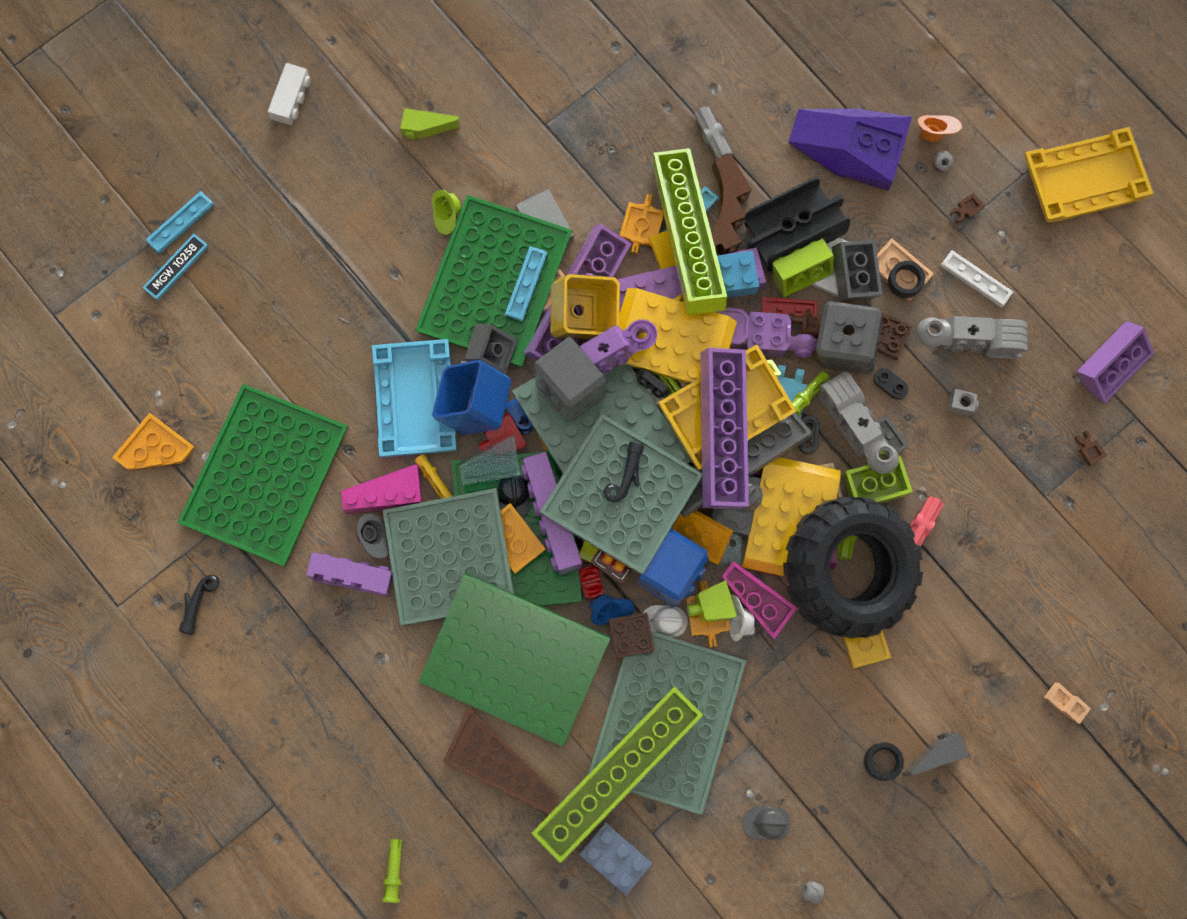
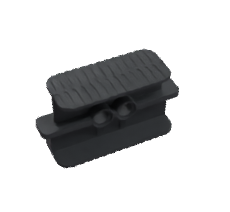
[744,177,851,272]

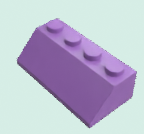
[1077,321,1154,403]

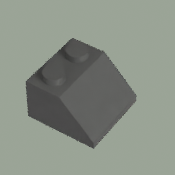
[465,324,517,375]

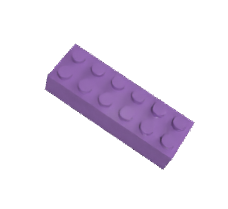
[521,452,582,576]

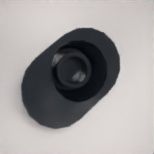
[498,474,530,517]

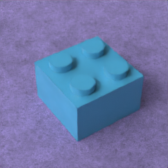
[717,251,759,298]

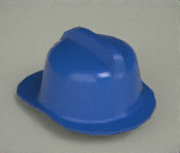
[590,595,634,625]

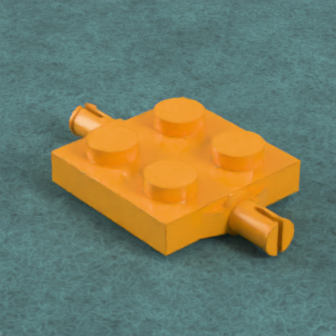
[619,194,664,255]
[686,580,731,648]

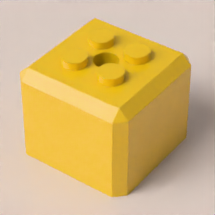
[550,274,620,340]

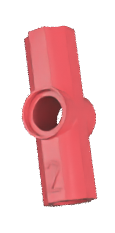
[910,496,944,546]

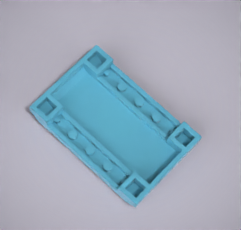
[372,339,457,458]

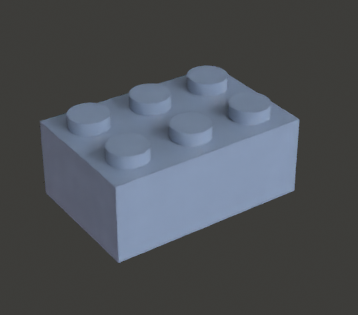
[579,823,652,895]

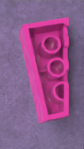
[341,464,422,514]
[721,561,797,640]

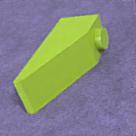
[400,108,460,139]

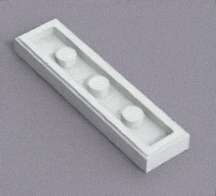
[940,250,1013,308]

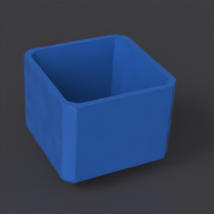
[432,359,511,435]
[637,529,709,607]

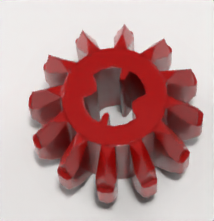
[579,565,604,599]

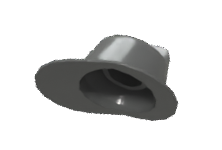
[721,480,763,522]
[356,513,389,559]
[742,807,791,840]

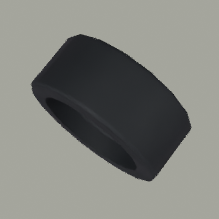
[888,260,926,298]
[864,742,904,781]

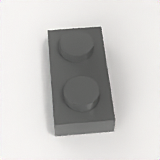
[877,415,909,454]

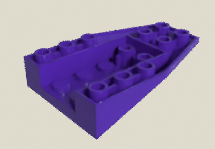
[788,109,912,191]

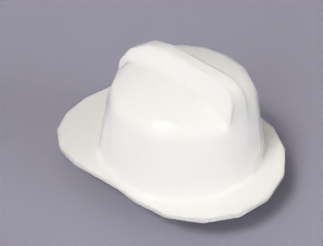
[729,594,755,641]
[643,605,688,637]

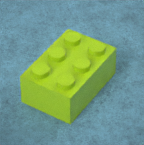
[772,238,834,298]
[842,456,913,504]

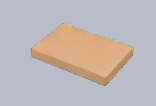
[877,239,934,302]

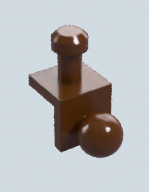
[788,309,820,339]

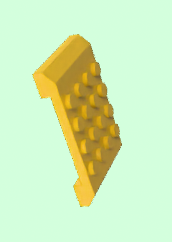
[1024,127,1153,223]
[619,288,737,384]
[658,345,796,470]
[741,457,841,577]

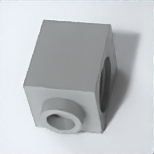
[947,389,979,417]

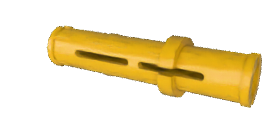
[414,454,453,499]

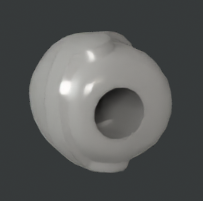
[933,151,953,171]
[802,881,824,904]

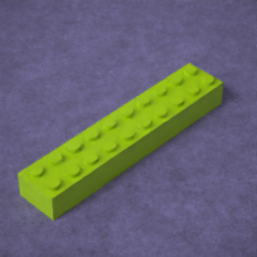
[653,149,727,315]
[532,686,703,863]

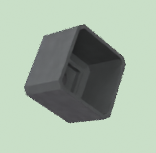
[816,301,882,374]
[534,337,606,422]

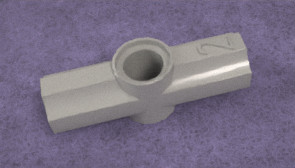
[694,107,732,159]

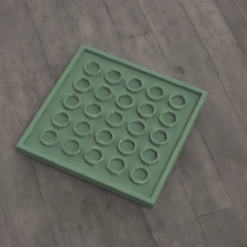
[540,414,702,575]
[383,488,515,626]

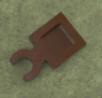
[949,193,985,224]
[1074,430,1107,466]

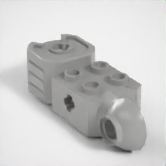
[916,316,1028,359]
[818,371,899,474]

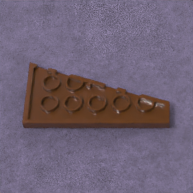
[442,707,559,814]

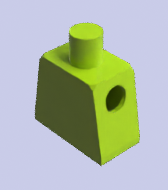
[687,581,737,623]

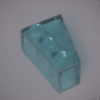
[459,434,520,485]

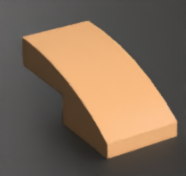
[1044,682,1091,724]

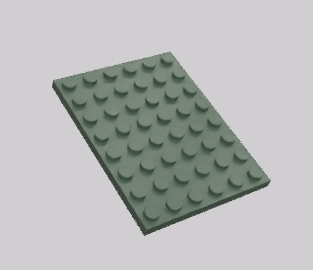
[512,364,692,474]
[588,631,746,815]

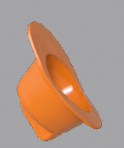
[918,115,961,142]

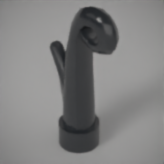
[603,442,644,502]
[178,575,219,635]

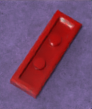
[761,297,818,320]

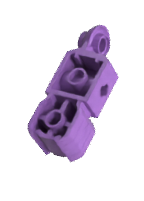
[717,307,818,357]
[580,319,657,375]

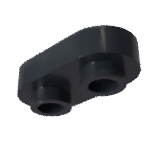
[636,368,671,399]
[873,368,909,400]
[798,416,820,454]

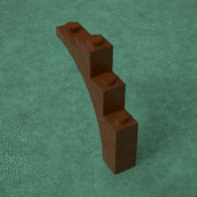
[711,153,752,255]

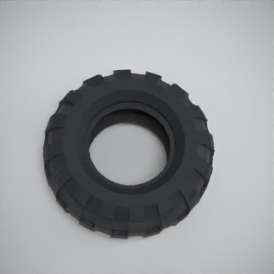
[783,497,923,639]

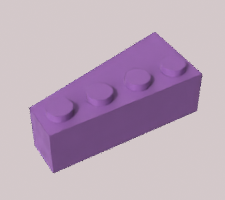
[306,552,393,597]

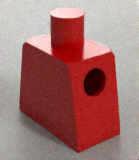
[478,412,527,456]

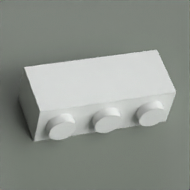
[268,63,311,125]

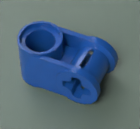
[505,399,533,435]

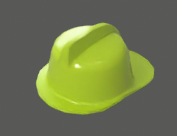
[432,190,461,235]

